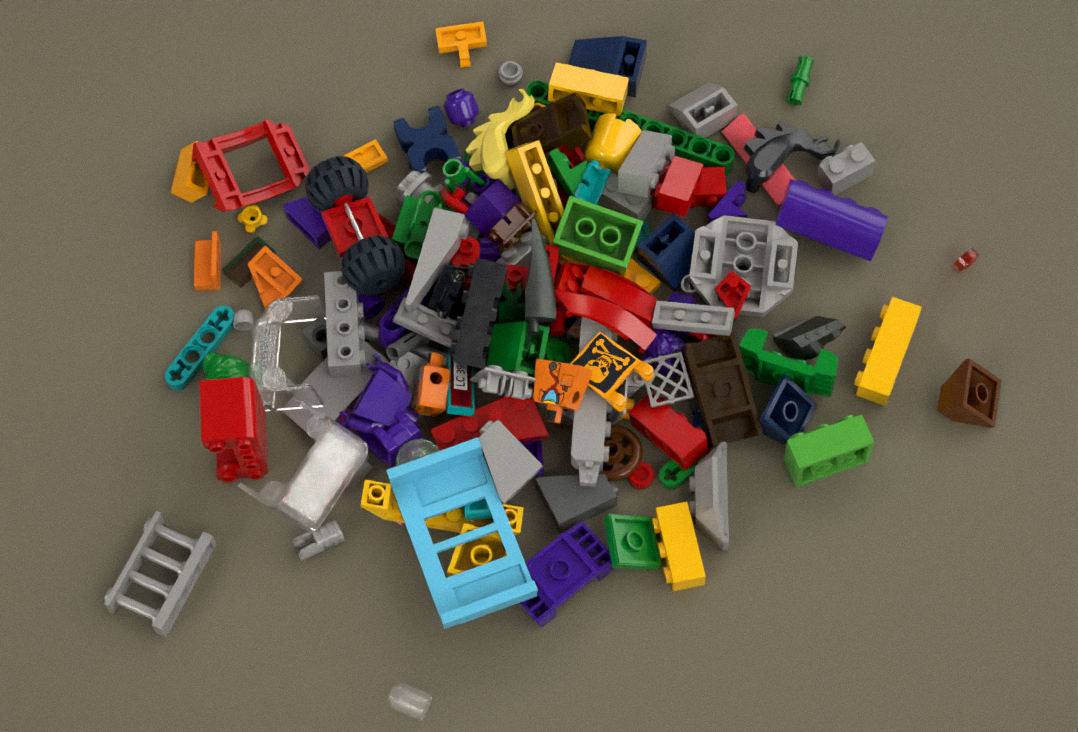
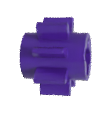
[479,238,500,262]

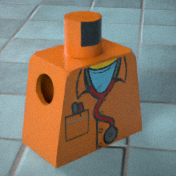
[411,353,450,417]
[533,359,593,424]

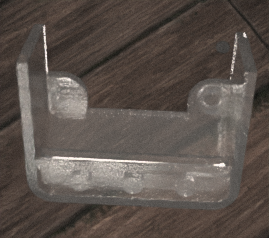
[248,295,326,411]
[238,397,368,532]

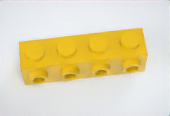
[504,140,564,245]
[854,297,922,406]

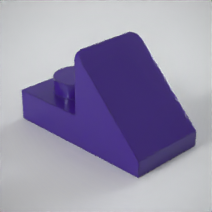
[707,180,748,225]

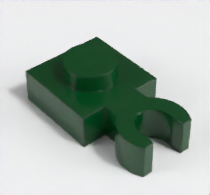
[499,281,525,324]

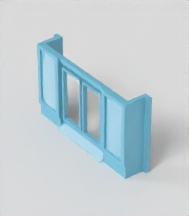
[386,437,538,629]

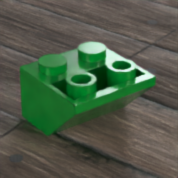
[485,322,550,386]

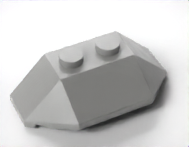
[689,442,729,551]

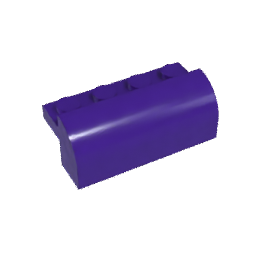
[775,179,888,261]

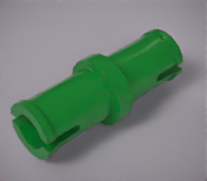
[786,55,814,106]

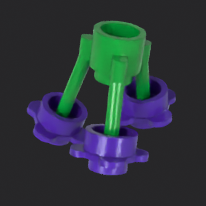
[443,158,497,213]

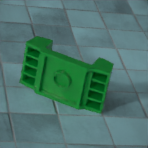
[739,328,838,397]

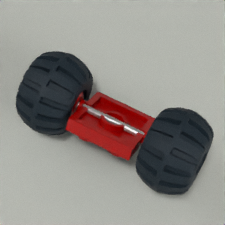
[305,156,405,296]

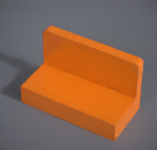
[194,231,222,290]

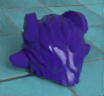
[642,329,687,379]

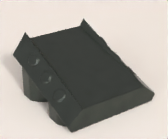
[772,316,846,361]

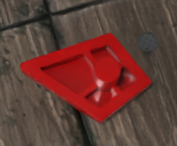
[440,187,469,214]
[714,270,751,320]

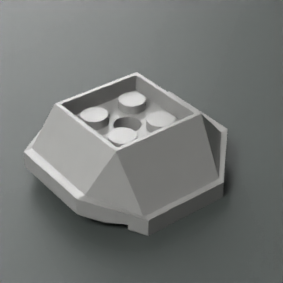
[689,215,798,317]

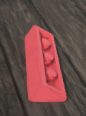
[722,113,796,207]

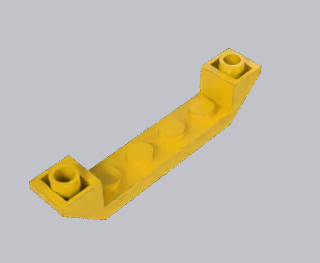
[360,480,524,535]

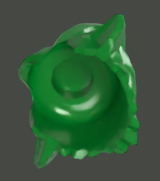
[203,352,253,380]

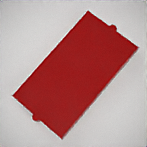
[579,265,658,325]

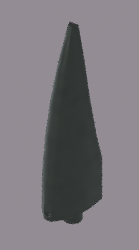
[525,219,557,334]

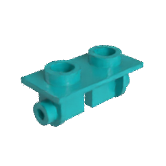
[572,160,612,205]

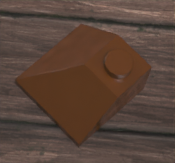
[937,358,1001,428]

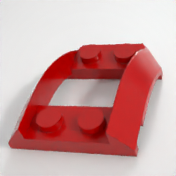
[192,119,310,212]
[554,262,658,354]

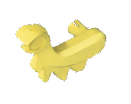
[466,89,534,190]

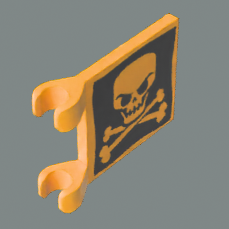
[570,331,654,412]

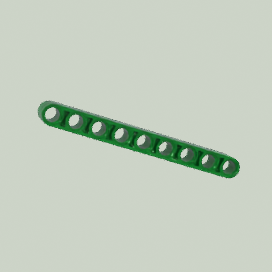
[526,80,734,176]

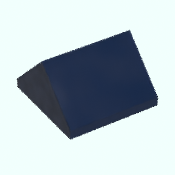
[760,374,817,445]

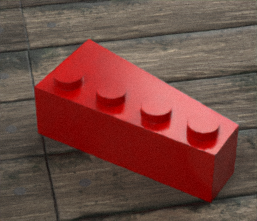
[430,394,551,451]

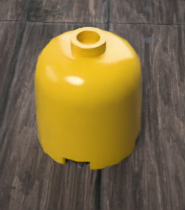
[584,113,642,175]

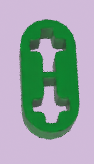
[659,457,703,490]

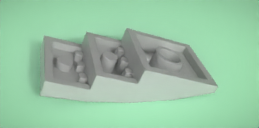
[280,341,390,441]

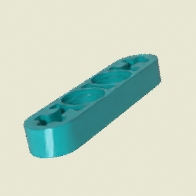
[165,306,235,391]

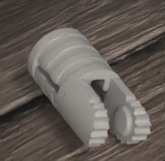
[292,519,345,561]

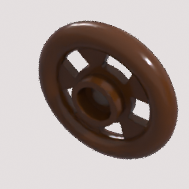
[599,425,643,482]

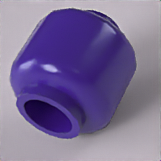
[443,88,480,127]

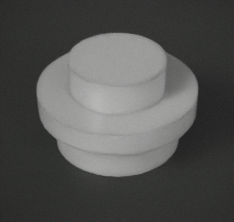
[498,61,523,85]

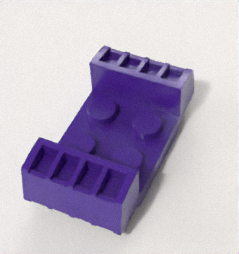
[520,521,614,627]

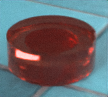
[954,248,979,272]

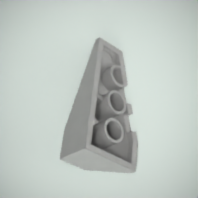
[405,207,469,313]

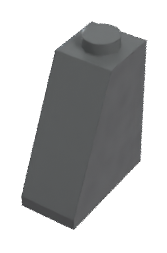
[535,474,619,533]

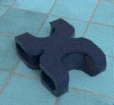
[393,105,461,174]

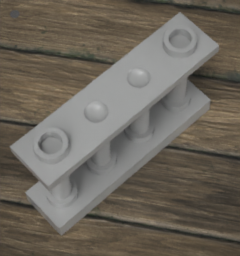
[104,511,217,638]

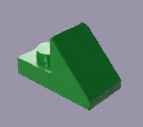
[545,148,587,198]

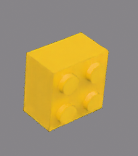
[447,523,507,577]

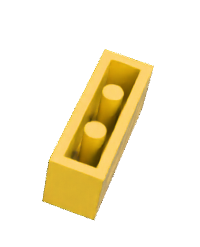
[548,63,629,116]
[652,502,706,591]

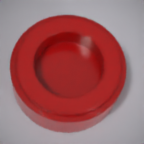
[628,462,654,490]

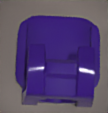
[359,410,426,468]

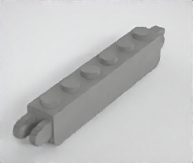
[571,317,617,487]

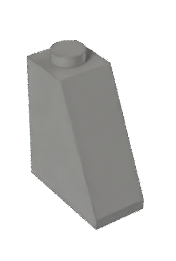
[479,420,544,504]

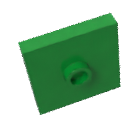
[604,514,662,571]

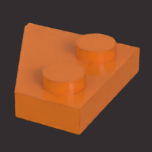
[248,246,303,317]

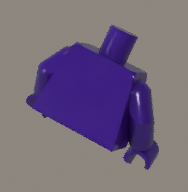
[336,354,419,433]

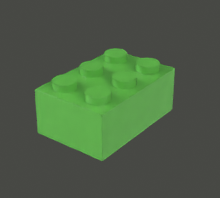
[552,196,643,276]
[783,414,874,488]

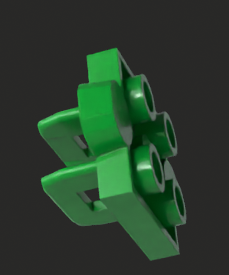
[392,190,454,262]

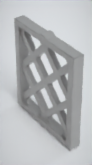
[643,352,694,408]

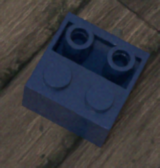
[637,214,695,291]

